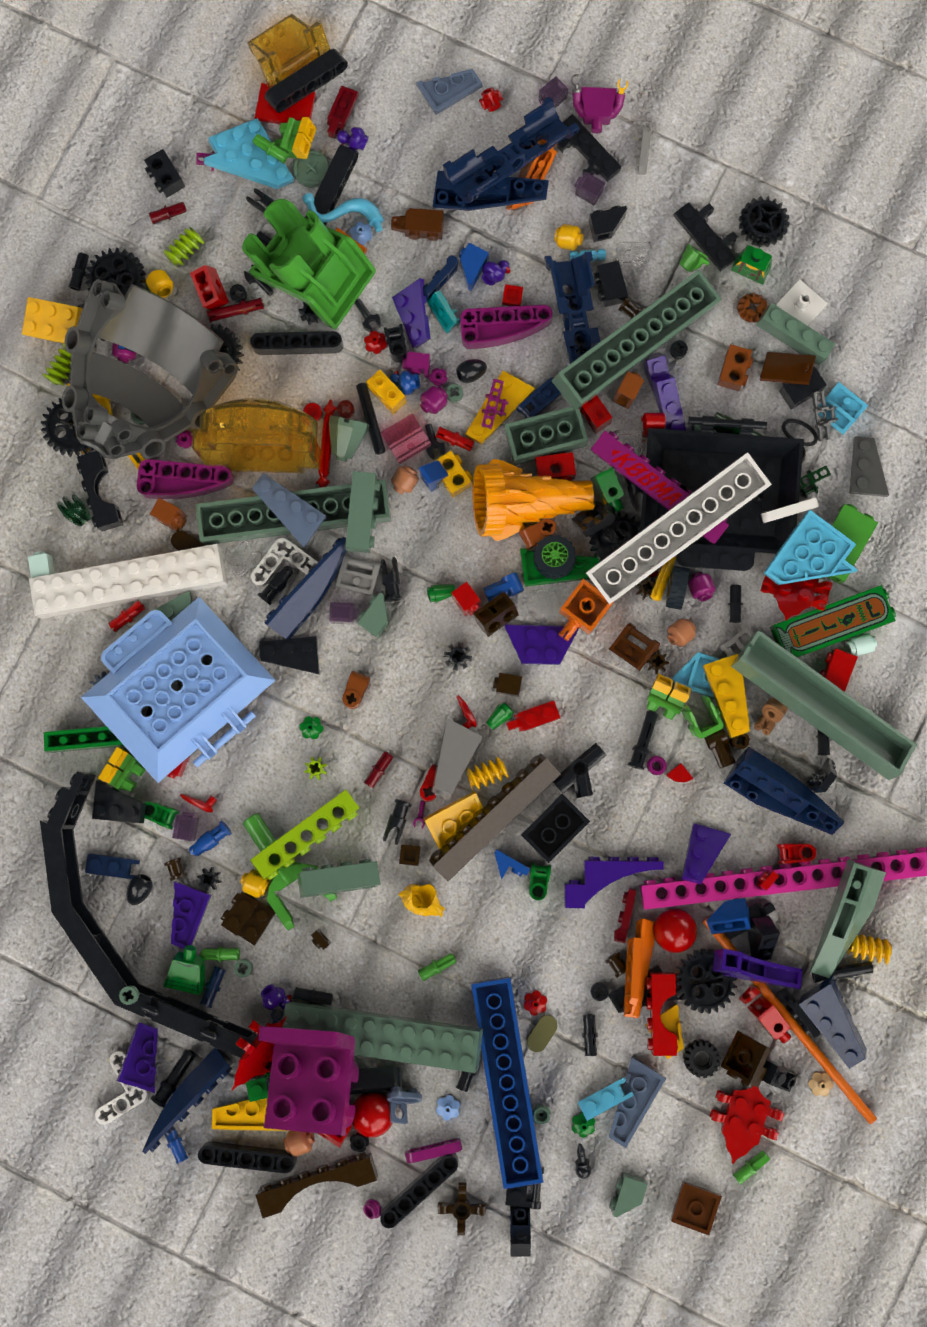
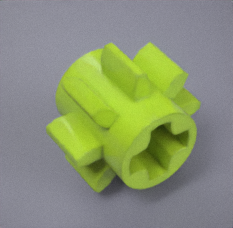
[304,757,328,780]

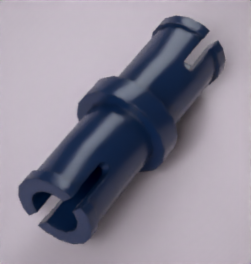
[200,966,226,1008]

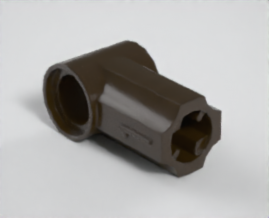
[704,728,736,769]

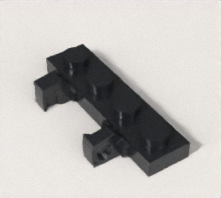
[558,114,621,181]
[674,202,738,272]

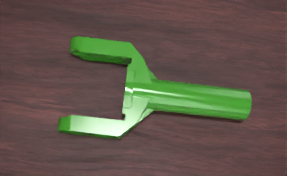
[242,813,337,931]

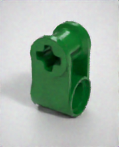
[145,801,180,830]
[529,862,551,900]

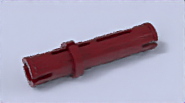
[207,297,264,323]

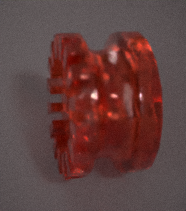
[337,400,355,419]

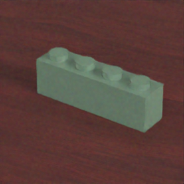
[756,303,835,365]
[345,471,380,553]
[297,859,381,898]

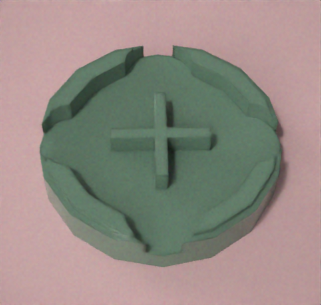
[293,150,329,188]

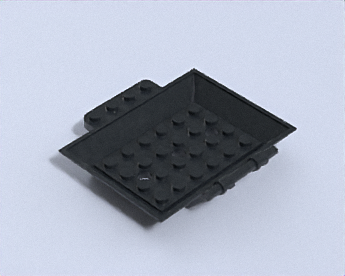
[640,415,804,571]

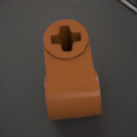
[519,519,556,550]
[342,671,371,709]

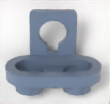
[387,1087,422,1124]

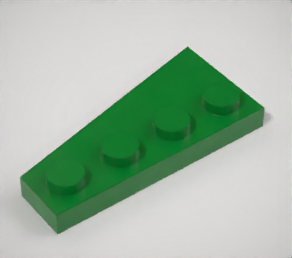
[520,549,599,587]

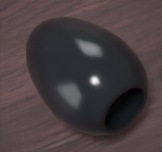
[456,359,487,383]
[126,874,153,905]

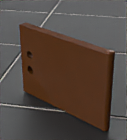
[759,352,816,385]

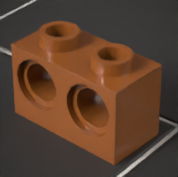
[717,344,753,391]
[612,371,644,409]
[150,498,187,531]

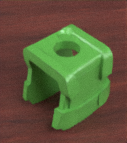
[681,695,724,739]

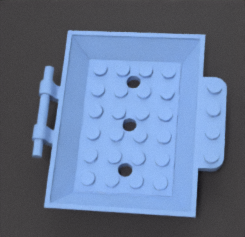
[81,597,276,783]

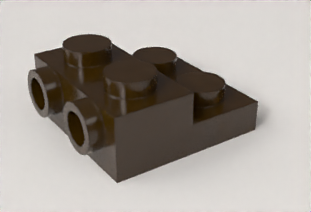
[220,892,276,946]
[721,1030,771,1088]

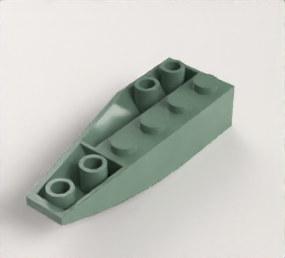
[810,859,886,978]

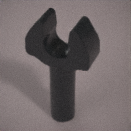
[244,265,274,296]
[354,299,381,332]
[425,424,445,460]

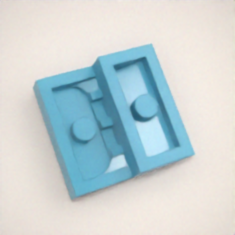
[818,382,868,435]

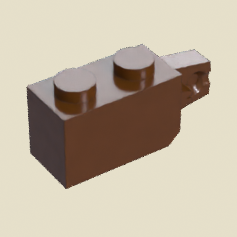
[391,208,444,241]

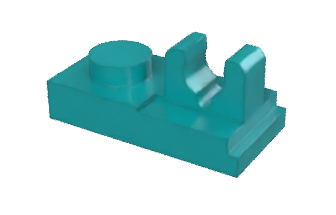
[427,291,461,333]

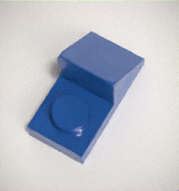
[418,461,448,492]
[494,849,530,880]

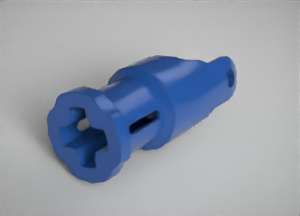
[189,820,232,856]

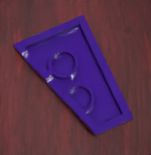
[392,278,431,348]
[681,823,731,884]
[171,881,212,949]
[116,1023,158,1093]

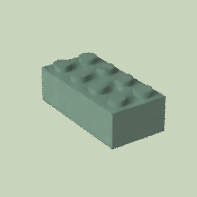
[504,407,588,466]

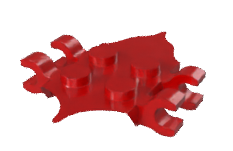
[760,575,833,621]
[232,1016,287,1091]
[709,1086,784,1164]

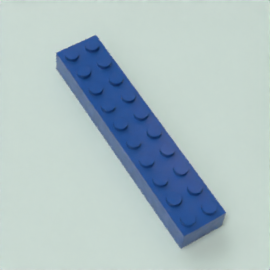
[471,977,543,1189]

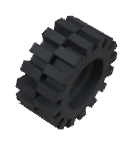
[683,1039,721,1078]

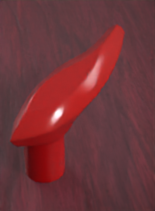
[456,695,477,729]
[180,794,217,813]

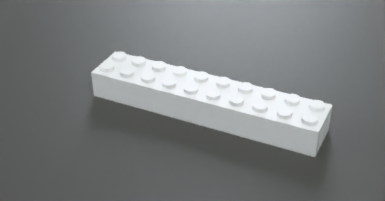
[586,453,772,604]
[29,544,227,619]

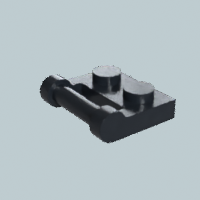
[571,501,615,537]
[505,1166,544,1209]

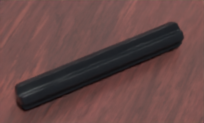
[356,383,386,455]

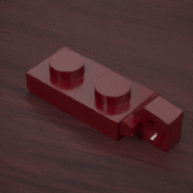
[327,86,359,139]
[614,888,636,943]

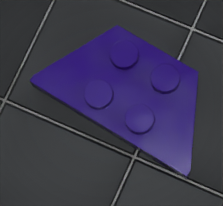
[505,625,579,665]

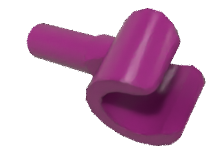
[413,801,425,829]

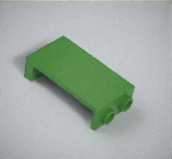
[827,504,878,584]

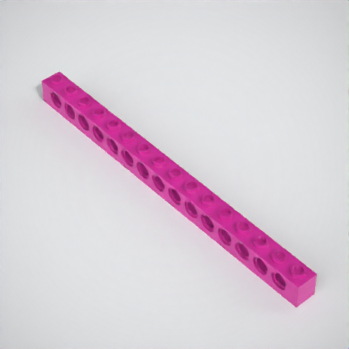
[639,847,927,910]

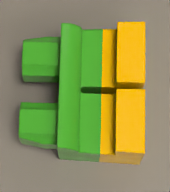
[275,117,317,159]
[647,673,692,720]
[98,747,146,792]

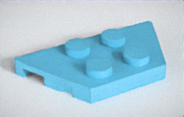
[672,652,720,699]

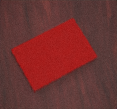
[254,83,316,125]

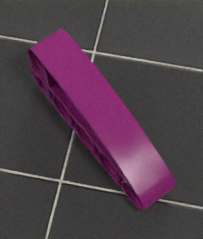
[460,305,553,349]
[137,459,234,499]

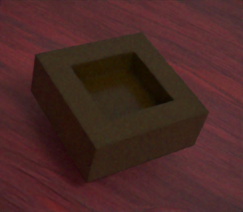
[399,844,421,866]
[311,928,331,950]

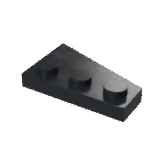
[259,637,320,675]
[807,758,837,793]
[92,780,146,823]

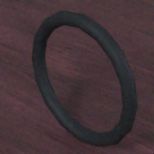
[781,419,818,446]

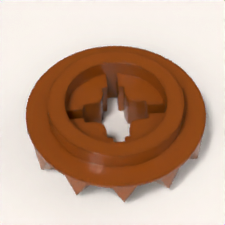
[737,292,767,323]

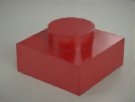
[502,284,523,306]
[757,870,779,891]

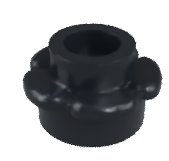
[350,1132,369,1152]

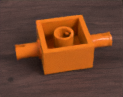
[558,579,614,641]

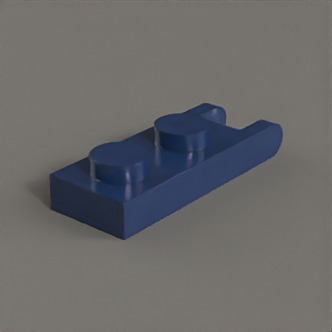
[85,853,140,879]

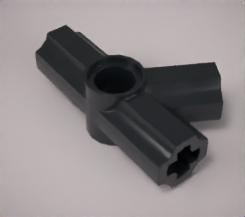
[553,743,607,798]

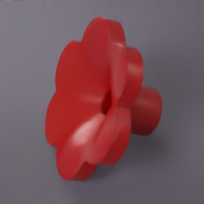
[364,331,387,354]
[524,990,547,1016]

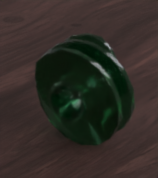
[56,494,91,527]

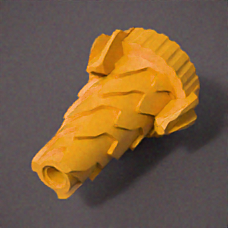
[472,459,595,541]

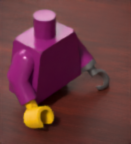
[571,74,628,134]

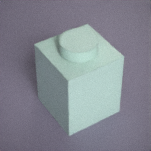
[28,551,55,578]

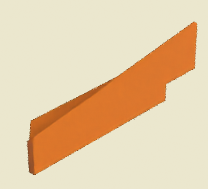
[506,140,557,210]
[624,918,655,1018]

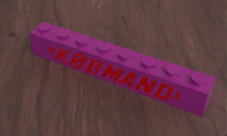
[590,430,729,544]

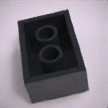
[521,794,590,863]

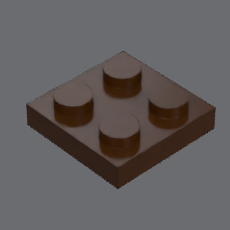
[670,1181,722,1235]

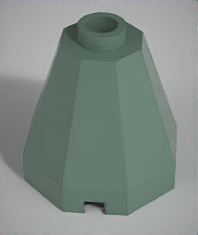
[329,415,369,462]

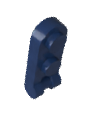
[423,255,458,303]
[516,377,561,419]

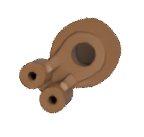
[754,697,788,735]

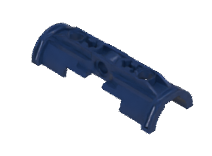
[443,96,579,203]
[544,251,601,364]

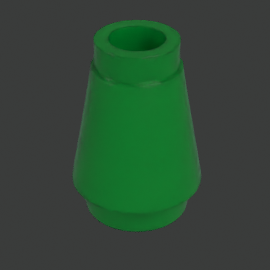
[427,584,455,603]
[486,702,514,730]

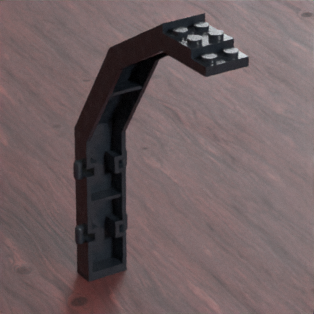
[40,771,258,1058]

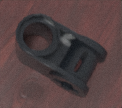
[384,324,407,363]

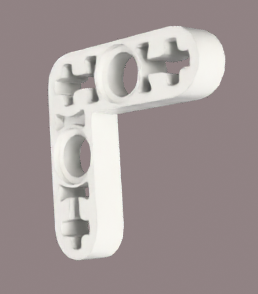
[761,498,819,523]
[251,538,319,586]
[95,1050,149,1125]

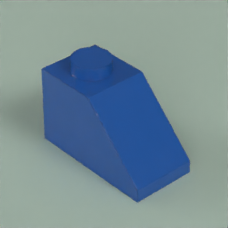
[459,243,489,291]
[707,898,751,934]

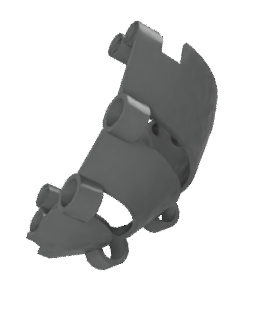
[62,279,238,460]

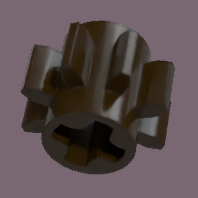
[635,577,655,601]
[646,650,669,675]

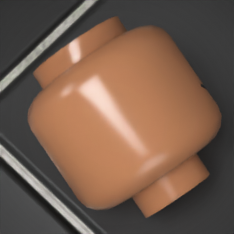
[391,465,419,494]
[667,618,696,647]
[284,1131,315,1156]

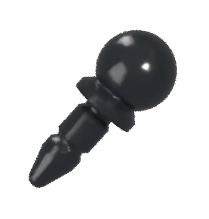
[575,1143,591,1179]

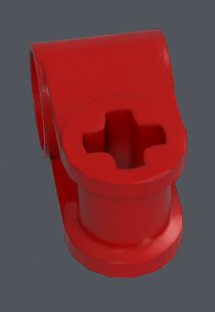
[641,413,665,438]
[420,764,437,802]
[777,843,817,864]

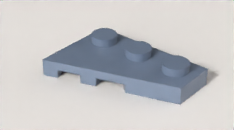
[416,69,482,115]

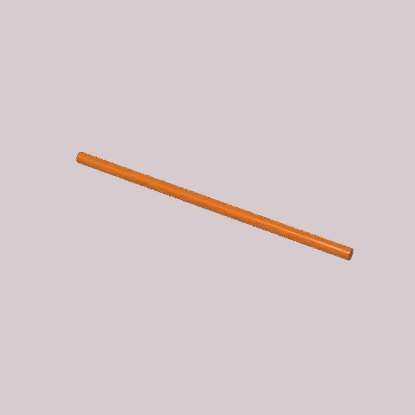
[702,916,877,1124]

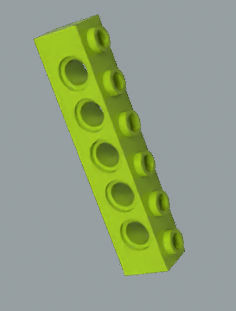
[250,789,360,880]

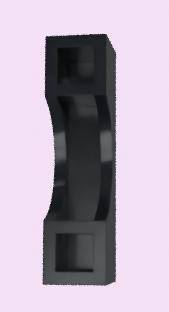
[76,451,124,532]

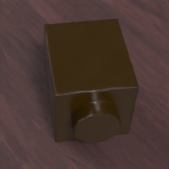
[493,673,522,697]

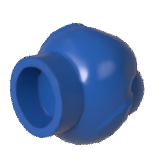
[389,371,420,395]

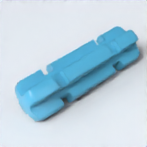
[569,249,606,261]

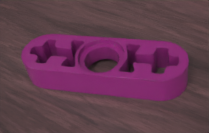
[405,1138,463,1163]

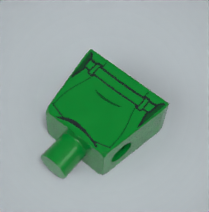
[163,945,205,995]

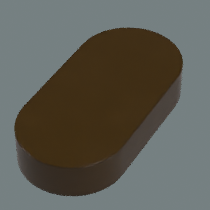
[171,531,205,551]

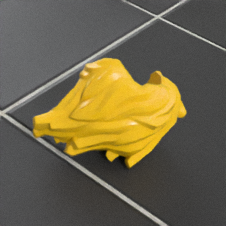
[399,883,445,917]

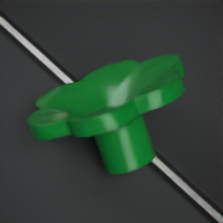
[299,716,324,739]
[572,1112,595,1138]

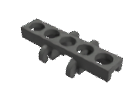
[812,390,839,441]

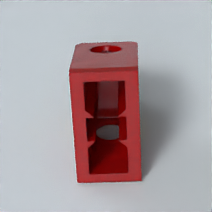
[747,995,791,1043]

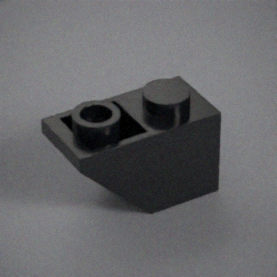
[589,205,627,242]
[747,916,780,961]
[762,1059,798,1092]
[510,1206,531,1257]

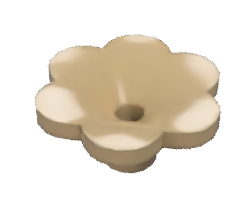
[808,1072,834,1096]

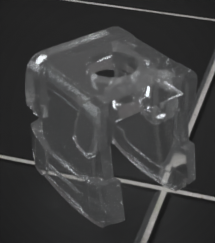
[613,430,646,456]

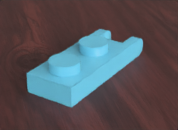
[578,1077,634,1121]

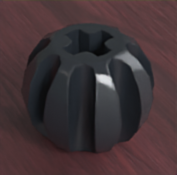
[444,642,472,671]

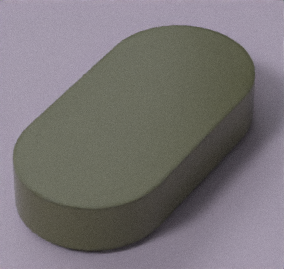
[527,1015,557,1052]

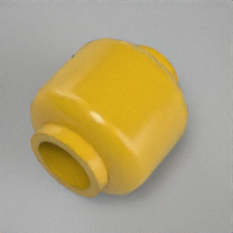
[554,224,583,251]
[146,269,174,298]
[240,869,271,898]

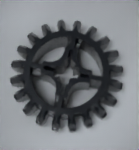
[738,196,790,248]

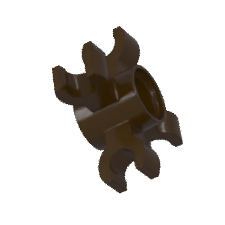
[438,1182,486,1236]

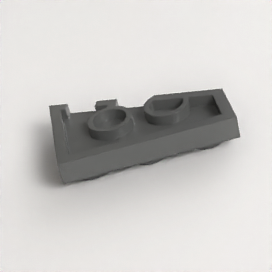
[849,436,889,497]

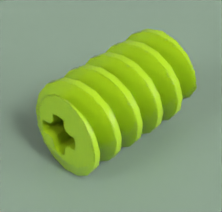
[163,227,205,267]
[42,344,71,386]

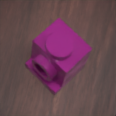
[402,352,431,378]

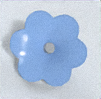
[350,222,372,245]
[436,1095,460,1121]

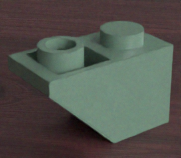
[358,593,389,639]
[609,1172,648,1217]

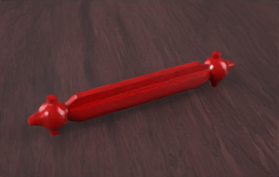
[316,400,337,488]

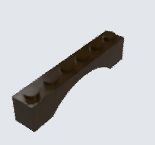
[256,1152,378,1219]

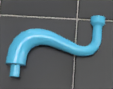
[302,193,384,232]

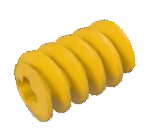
[466,757,509,791]
[847,934,892,965]

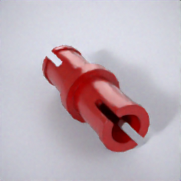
[436,426,475,452]
[108,600,146,632]

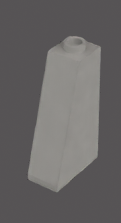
[432,719,483,800]

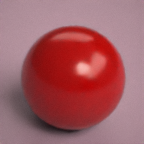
[653,908,697,953]
[352,1092,393,1138]

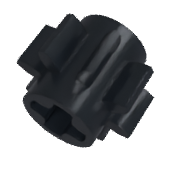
[299,302,319,325]
[197,867,222,891]

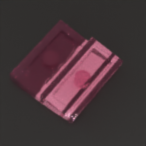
[380,413,432,464]

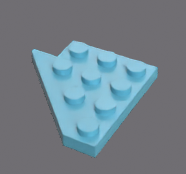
[203,118,294,189]
[763,510,858,585]

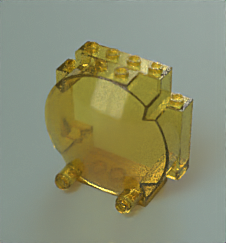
[192,398,321,473]

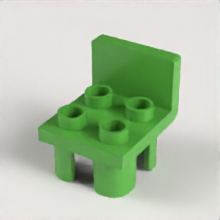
[242,199,376,330]

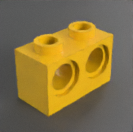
[366,369,407,415]
[433,451,473,498]

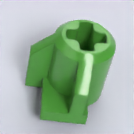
[679,244,710,272]

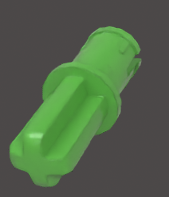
[253,134,289,164]
[200,946,240,962]
[418,953,456,981]
[733,1151,770,1185]

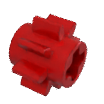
[479,87,503,112]

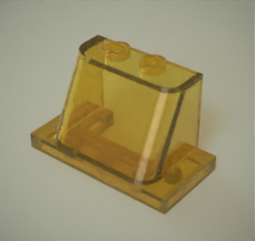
[247,14,330,89]

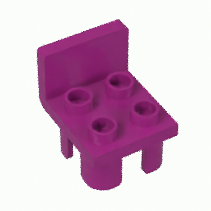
[258,1026,359,1136]

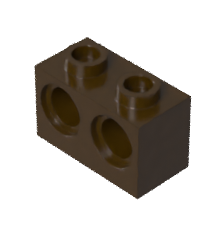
[473,591,519,637]

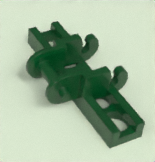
[800,466,831,499]

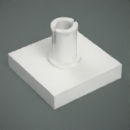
[776,280,828,326]

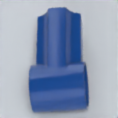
[483,572,524,602]

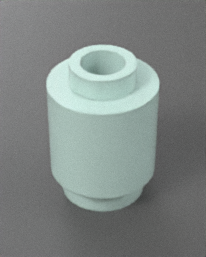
[846,633,877,656]

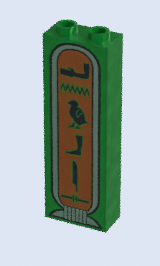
[770,585,896,658]

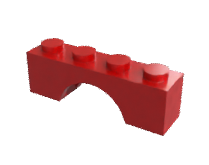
[646,972,677,1056]

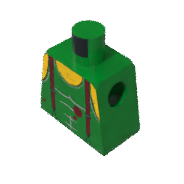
[731,245,772,285]
[590,467,624,513]

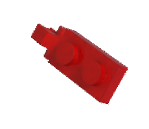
[506,700,561,732]

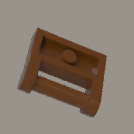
[609,623,660,671]

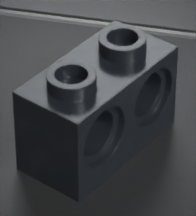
[144,149,185,198]

